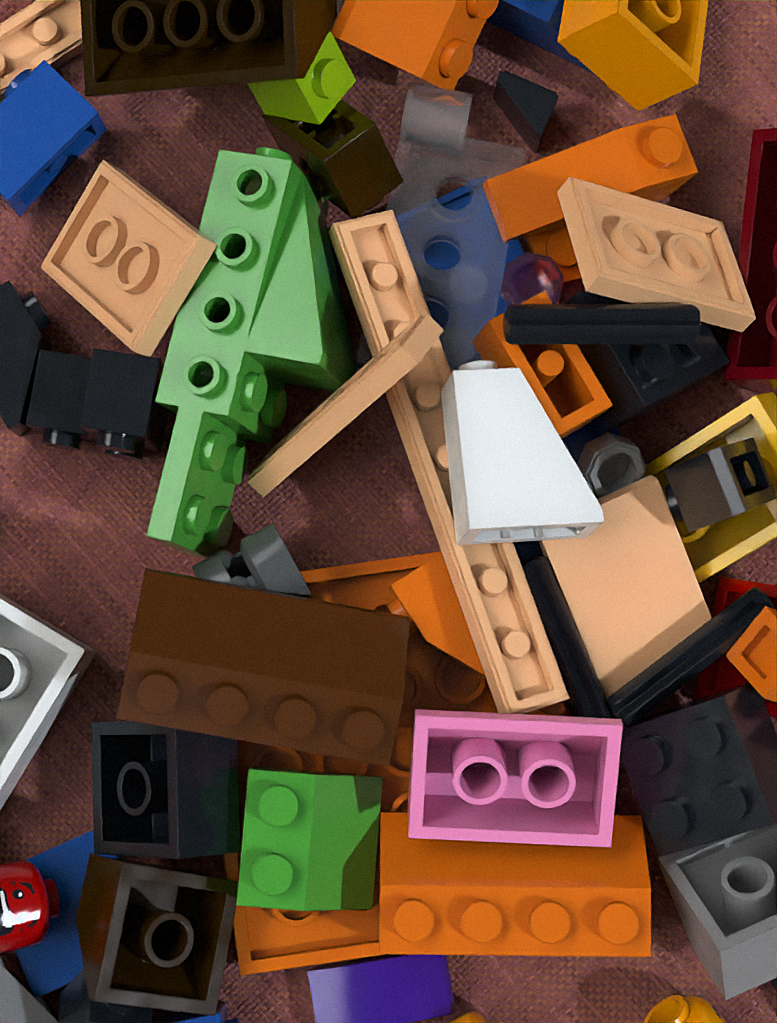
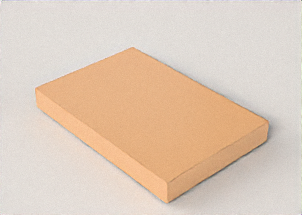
[41,160,217,357]
[557,177,756,332]
[538,475,712,701]

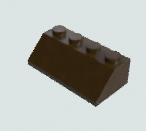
[80,0,337,97]

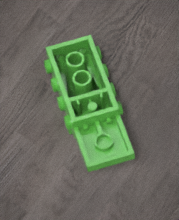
[146,147,357,559]

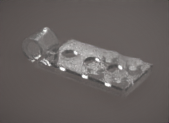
[356,82,527,372]

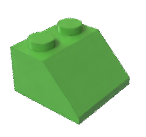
[237,766,383,911]

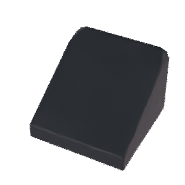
[493,71,559,153]

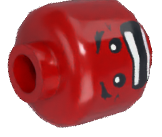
[0,860,60,953]

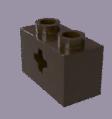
[262,100,404,219]

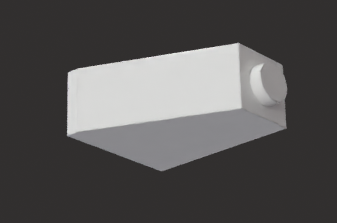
[441,361,604,545]

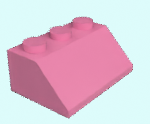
[408,709,623,847]

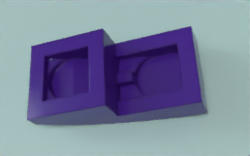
[307,954,456,1023]

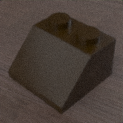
[76,853,239,1016]

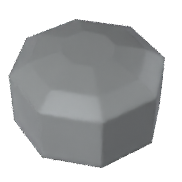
[577,432,646,497]

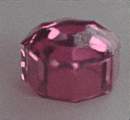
[500,252,564,306]

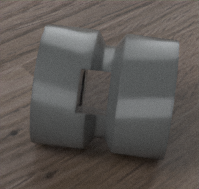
[192,523,313,598]

